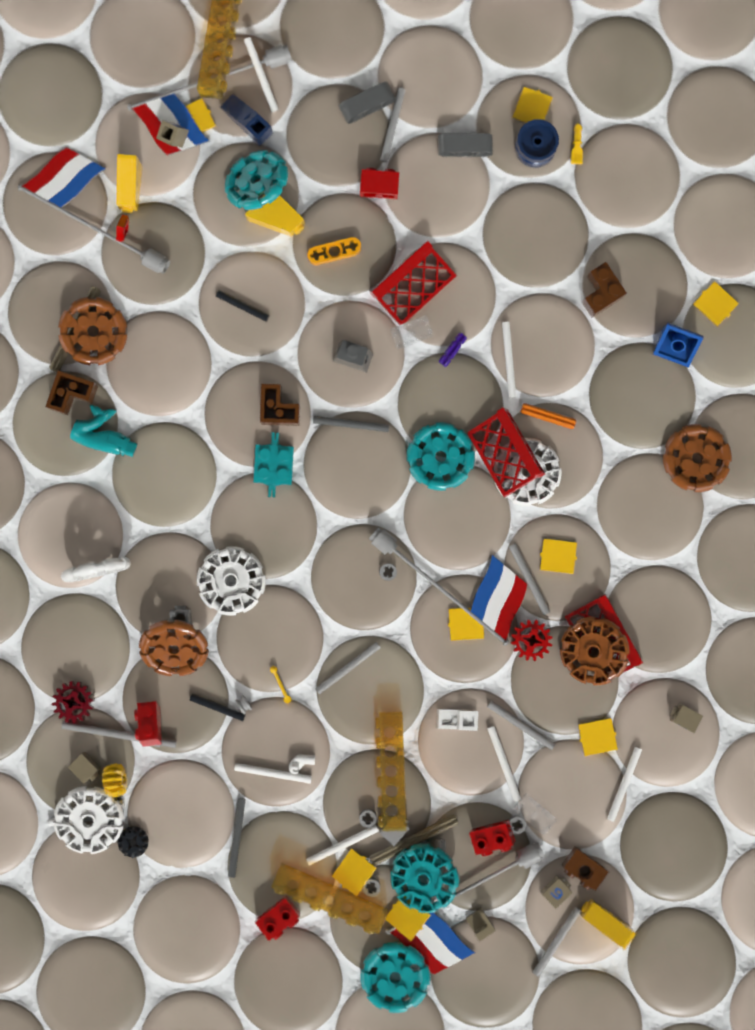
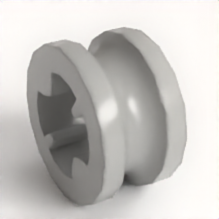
[379,564,397,581]
[235,695,252,714]
[359,809,377,828]
[509,815,526,834]
[363,877,380,897]

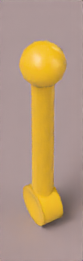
[270,666,291,703]

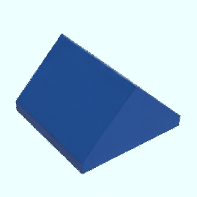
[653,323,704,368]

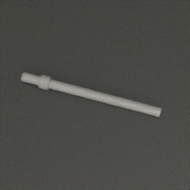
[61,721,177,748]

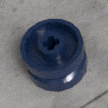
[515,119,559,168]

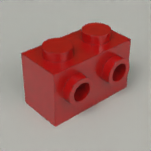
[360,167,400,200]
[134,701,162,747]
[469,819,516,857]
[254,895,301,941]

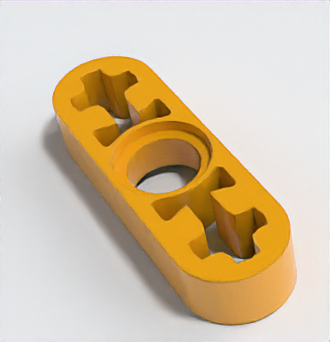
[307,237,361,265]

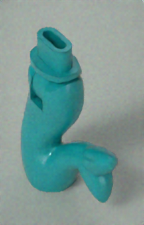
[70,405,138,457]

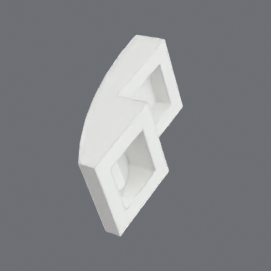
[436,709,478,731]

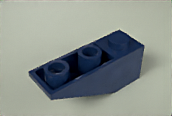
[220,94,273,147]

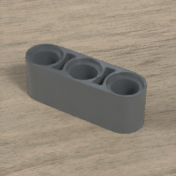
[339,82,396,124]
[438,133,493,157]

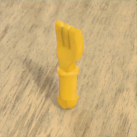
[571,123,583,164]

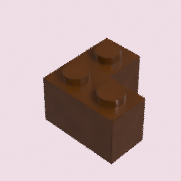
[582,262,627,318]
[45,371,98,416]
[260,384,300,426]

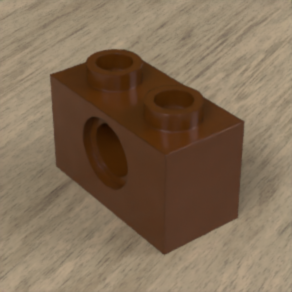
[562,846,609,891]

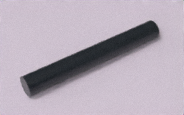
[216,290,270,322]
[189,693,246,721]

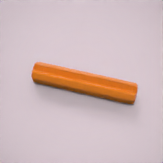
[521,403,576,429]

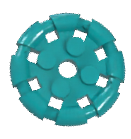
[224,150,289,210]
[406,422,475,491]
[390,843,459,913]
[360,942,431,1013]

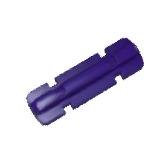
[439,332,467,367]

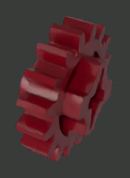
[51,681,95,723]

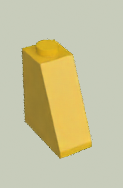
[116,154,142,213]
[245,194,305,237]
[580,899,636,950]

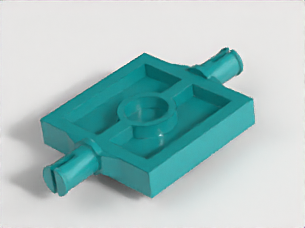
[253,432,294,498]

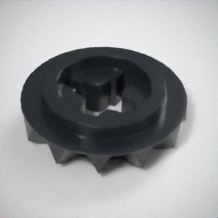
[117,826,149,858]

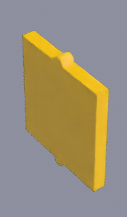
[512,87,553,124]
[185,98,216,133]
[693,281,739,326]
[540,539,577,574]
[448,608,484,641]
[578,718,618,756]
[332,848,377,896]
[385,896,431,941]

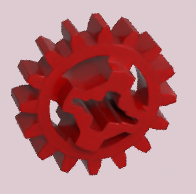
[510,620,553,661]

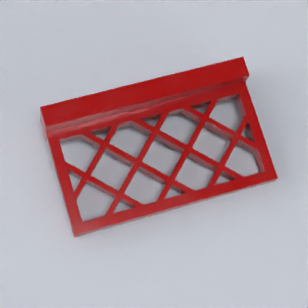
[370,241,457,327]
[467,407,545,498]
[565,594,643,673]

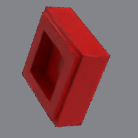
[116,215,129,242]

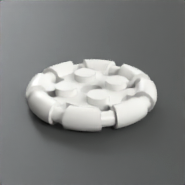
[493,438,562,506]
[196,546,266,616]
[61,557,131,582]
[53,786,124,854]

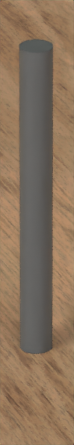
[313,416,389,432]
[228,798,246,878]

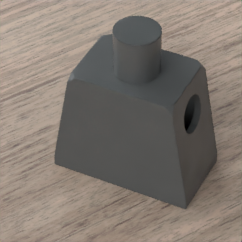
[333,340,373,373]

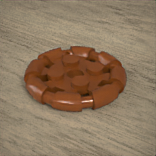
[58,297,128,366]
[663,424,732,493]
[560,617,630,686]
[139,620,209,676]

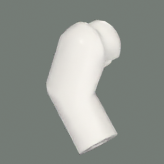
[289,754,315,774]

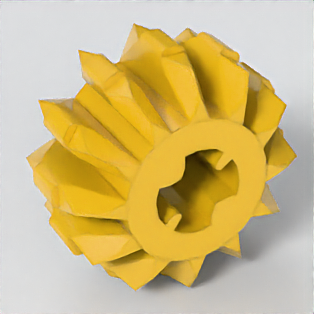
[102,763,127,797]

